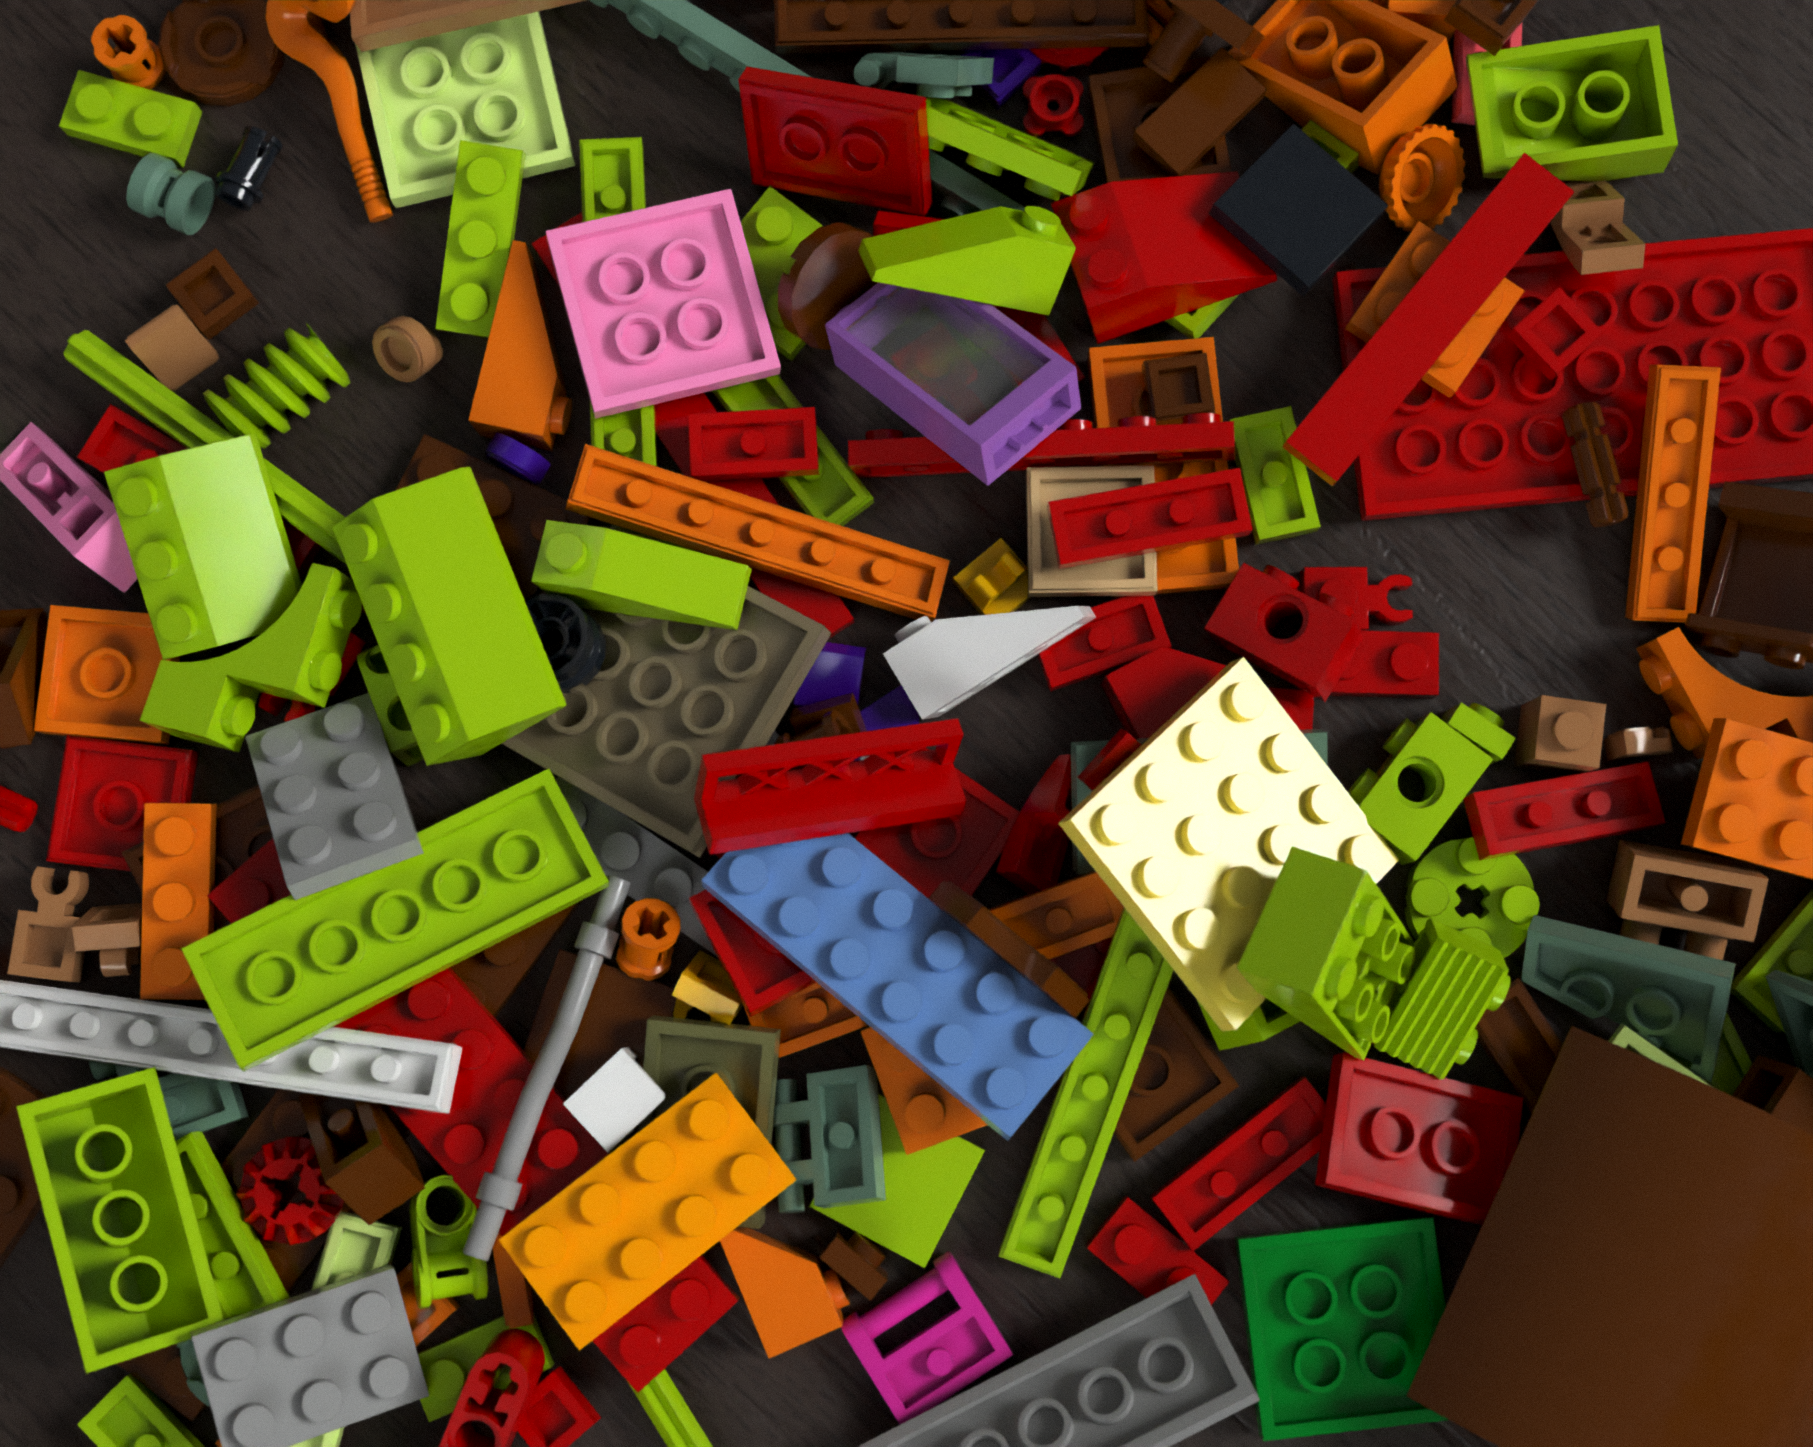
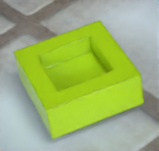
[1441,702,1516,764]

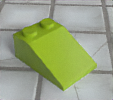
[1466,25,1678,181]

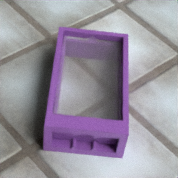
[825,282,1081,486]

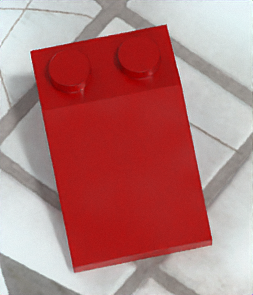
[1051,171,1277,344]

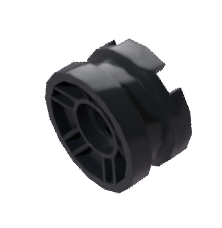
[525,594,606,693]

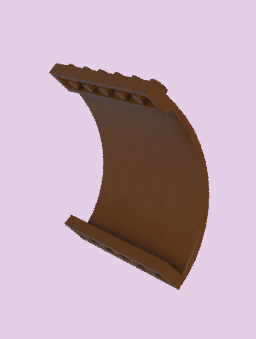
[1406,1026,1813,1447]

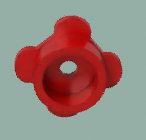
[1023,74,1084,137]

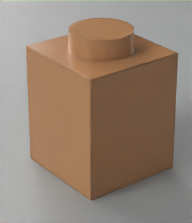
[1514,695,1606,775]

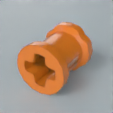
[91,15,166,90]
[616,898,681,981]

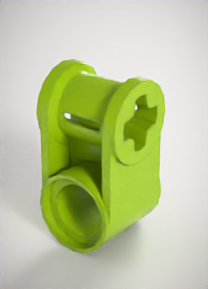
[409,1175,488,1309]

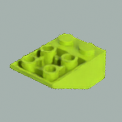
[1237,846,1416,1061]

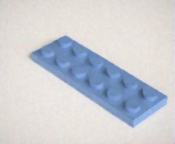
[701,833,1094,1141]

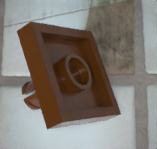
[1142,0,1265,82]

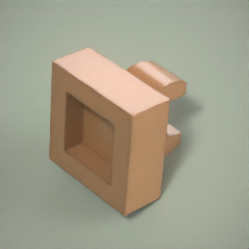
[71,903,142,977]

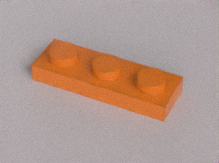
[140,803,217,1000]

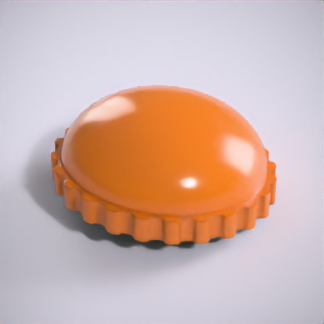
[1379,124,1466,232]

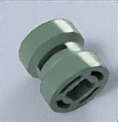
[126,153,216,235]

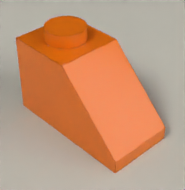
[720,1227,850,1359]

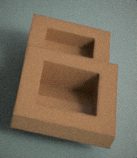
[1550,180,1645,275]

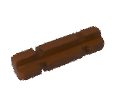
[1562,402,1629,527]

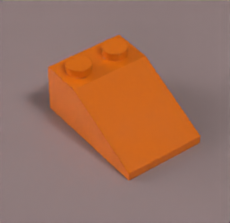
[1228,0,1458,175]

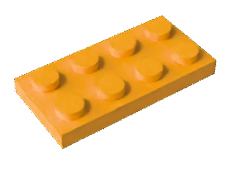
[499,1073,797,1350]

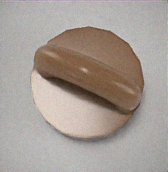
[372,316,443,382]

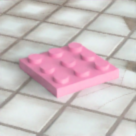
[546,189,781,419]

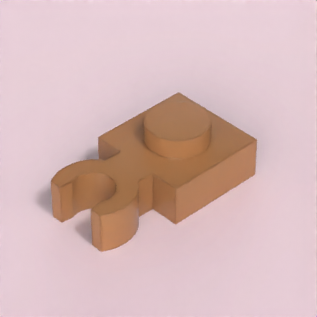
[7,866,89,983]

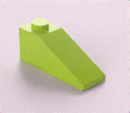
[858,206,1076,316]
[531,520,752,630]

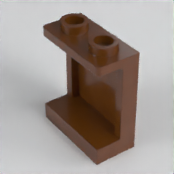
[1685,481,1813,670]

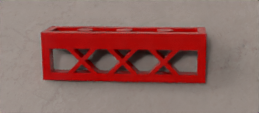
[694,718,967,855]

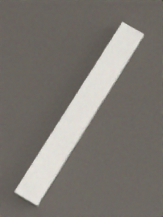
[0,980,463,1114]

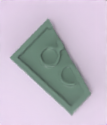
[1521,915,1735,1082]

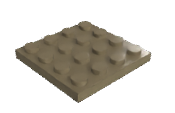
[501,524,831,858]

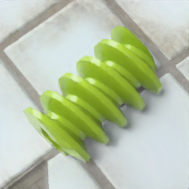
[203,322,350,449]

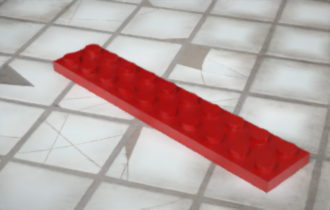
[207,838,740,1393]

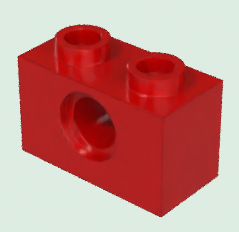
[1204,562,1364,702]

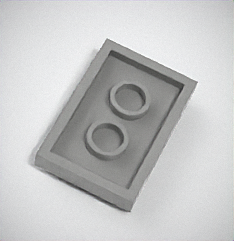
[245,693,424,900]
[190,1264,429,1447]

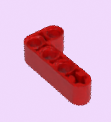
[439,1328,545,1447]

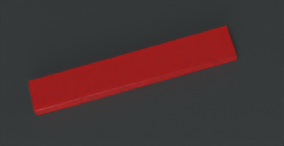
[1282,152,1575,487]

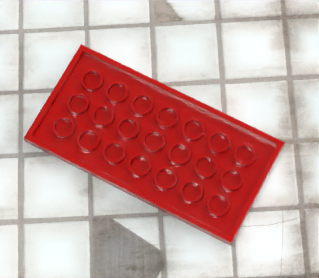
[1332,228,1813,521]

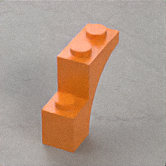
[1636,627,1813,759]

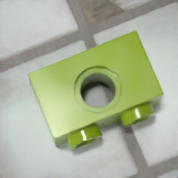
[1348,712,1493,865]

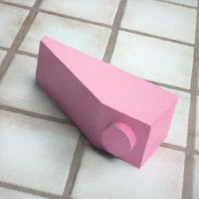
[0,422,137,593]

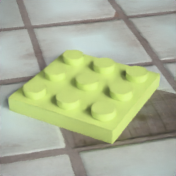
[355,11,576,208]

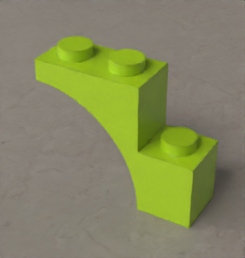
[140,563,362,752]

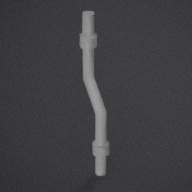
[462,875,631,1261]

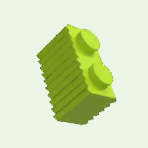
[1373,918,1511,1079]

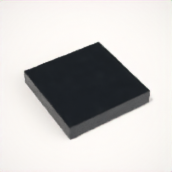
[1209,124,1388,297]

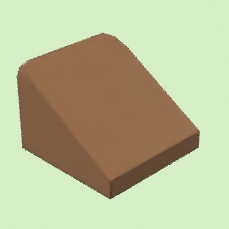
[125,305,219,391]

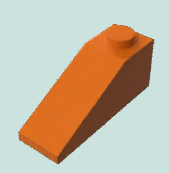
[468,240,572,451]

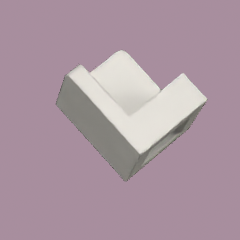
[563,1047,666,1153]

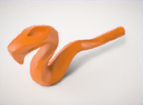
[266,0,393,223]

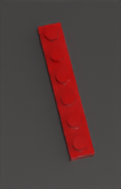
[848,413,1235,478]

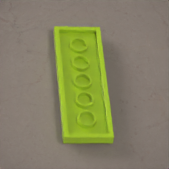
[181,768,609,1072]

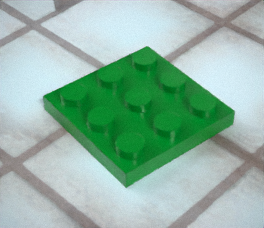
[1234,1215,1448,1441]

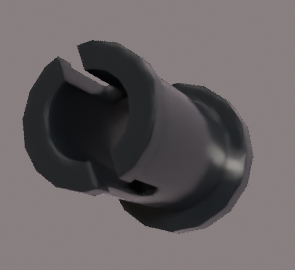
[215,126,283,211]

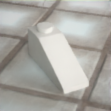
[883,606,1096,720]

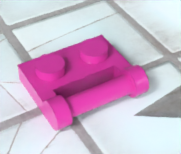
[841,1251,1013,1425]

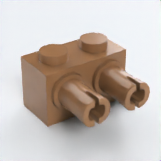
[1606,839,1769,960]

